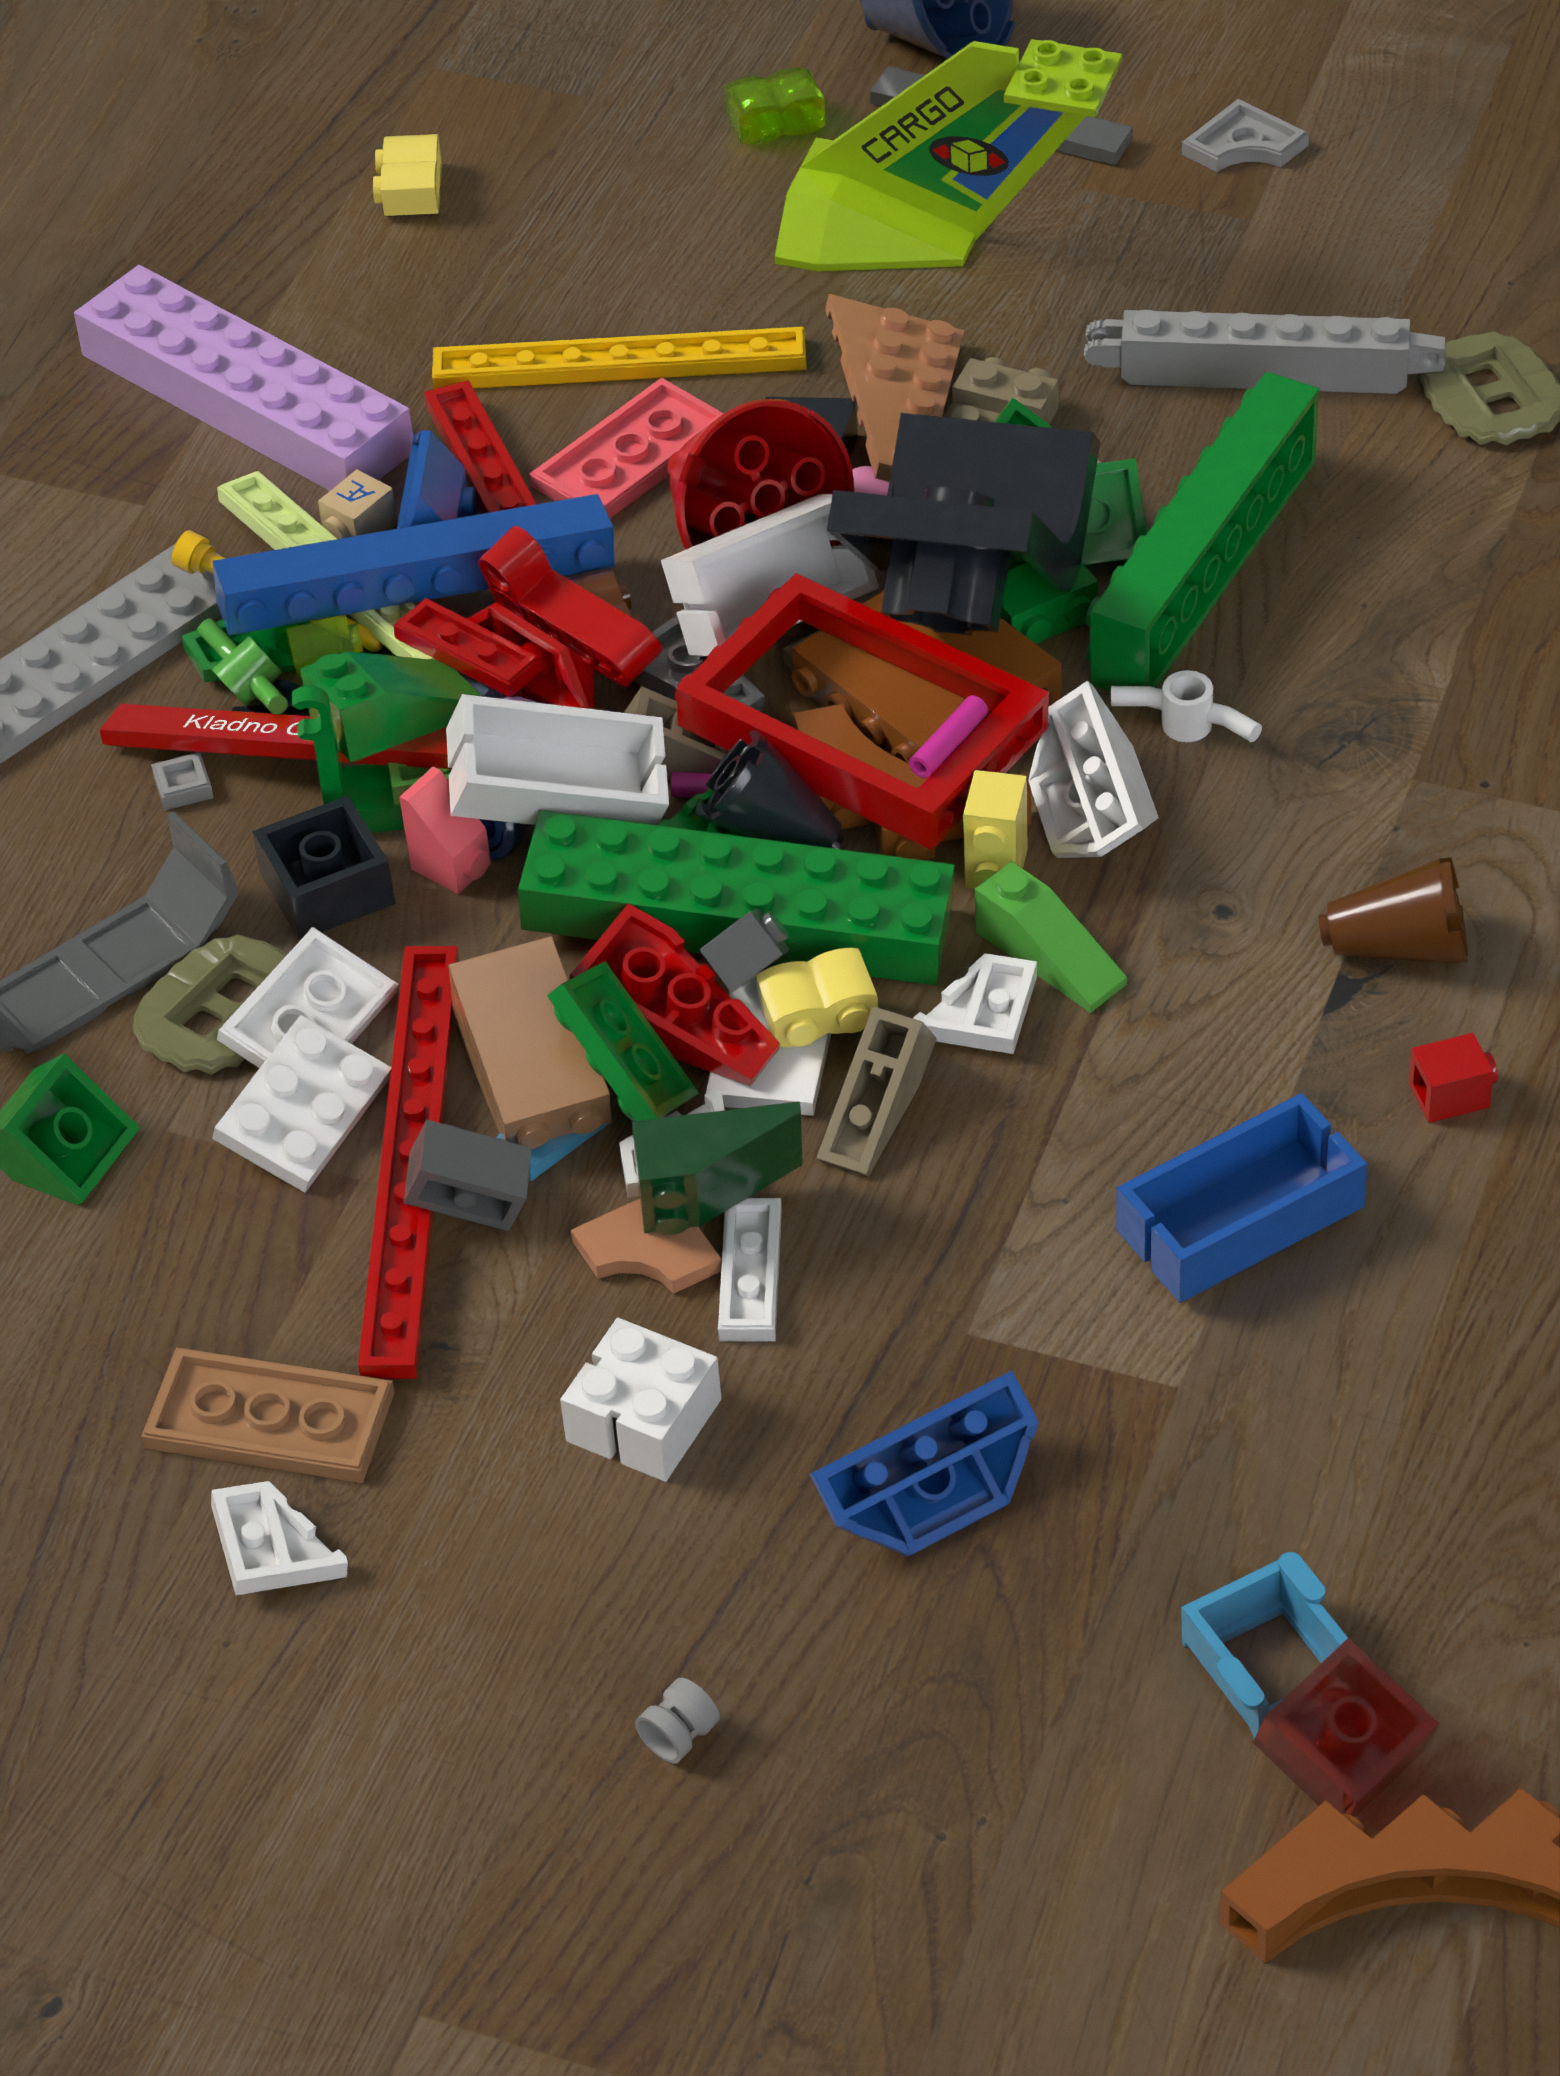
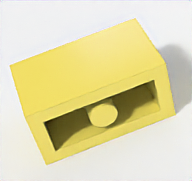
[963,770,1028,889]

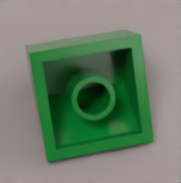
[0,1053,141,1205]

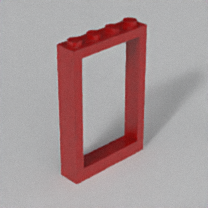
[675,573,1049,850]

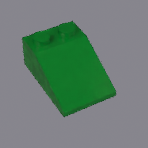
[300,651,481,763]

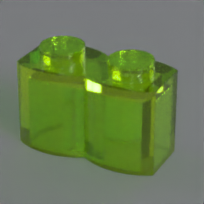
[724,67,825,144]

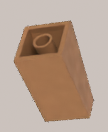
[448,936,611,1149]

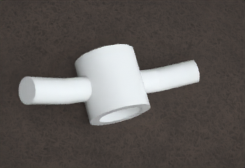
[1111,670,1262,742]

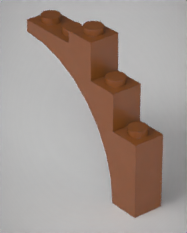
[1220,1788,1560,1964]

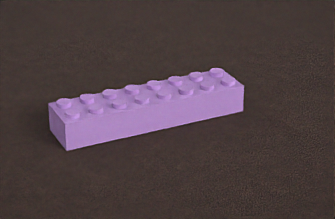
[74,265,413,491]

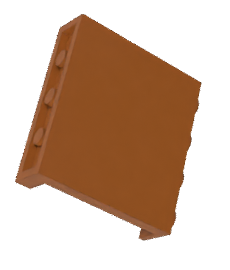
[792,590,1062,763]

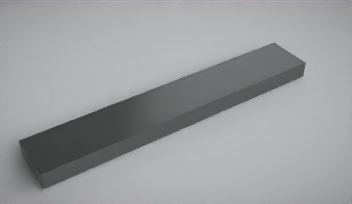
[870,66,1133,165]

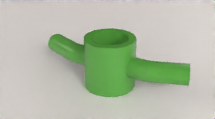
[197,618,288,715]

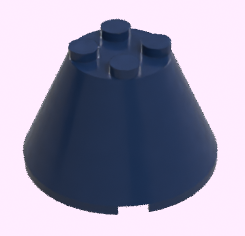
[860,0,1016,59]

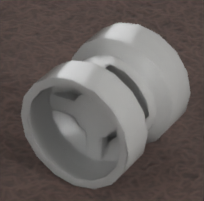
[635,1678,720,1764]

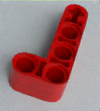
[478,526,663,687]

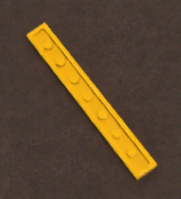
[432,327,807,389]

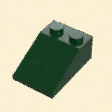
[632,1101,803,1235]

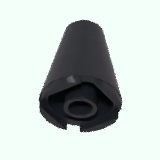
[696,730,843,849]

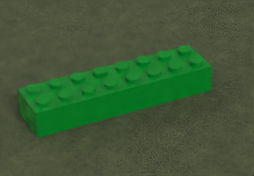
[1086,371,1319,692]
[518,810,955,985]

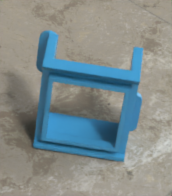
[1181,1552,1363,1749]

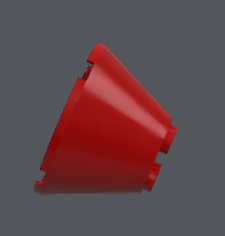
[667,399,854,550]

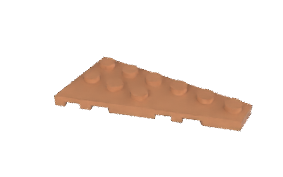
[825,294,964,482]

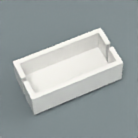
[661,494,879,656]
[446,694,669,825]

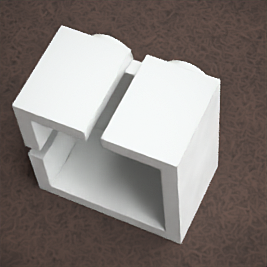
[560,1317,721,1482]

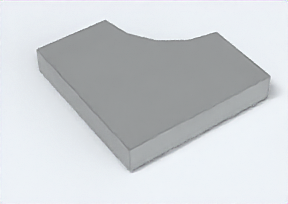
[1182,99,1309,172]

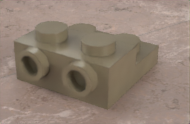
[943,357,1059,424]

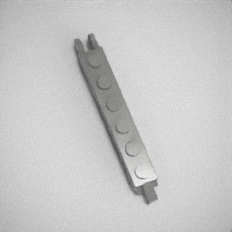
[1084,310,1446,394]

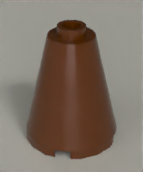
[1319,857,1468,964]

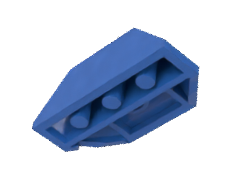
[397,430,476,529]
[809,1371,1039,1557]

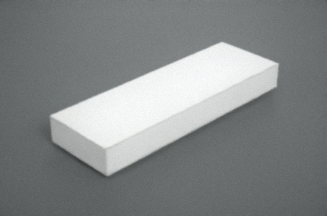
[718,1198,782,1341]

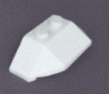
[1028,681,1159,858]

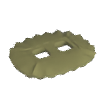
[1418,331,1560,446]
[132,934,287,1075]

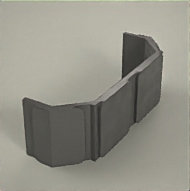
[0,811,238,1055]

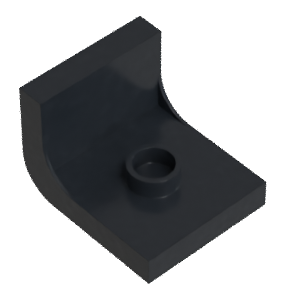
[827,413,1100,636]

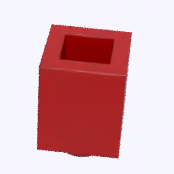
[1409,1032,1498,1123]

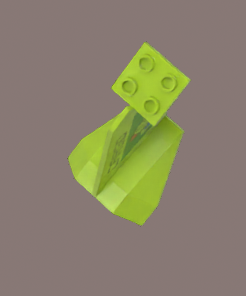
[775,39,1122,272]

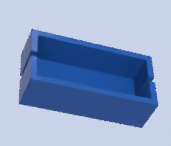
[1116,1093,1367,1303]

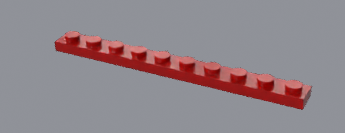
[358,946,459,1379]

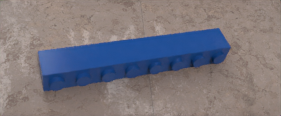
[213,494,615,635]

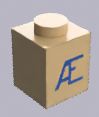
[318,469,398,539]

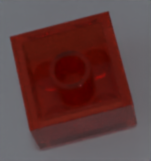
[1253,1638,1440,1817]

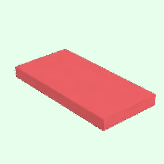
[529,378,724,519]

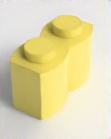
[373,134,442,216]
[756,948,878,1047]

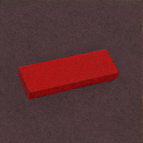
[393,598,542,698]

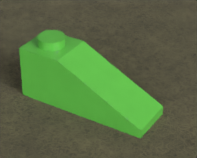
[975,861,1127,1013]

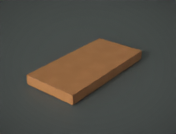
[141,1347,395,1483]

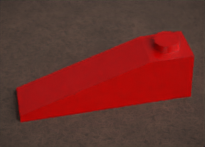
[569,903,780,1086]

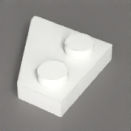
[913,953,1037,1054]

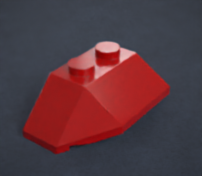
[466,602,597,710]

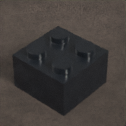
[252,796,395,941]

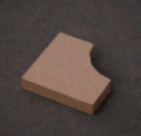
[571,1198,722,1294]

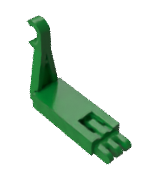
[292,686,405,833]

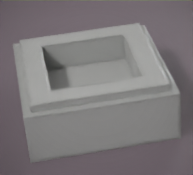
[151,752,214,811]

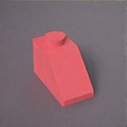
[400,766,491,895]

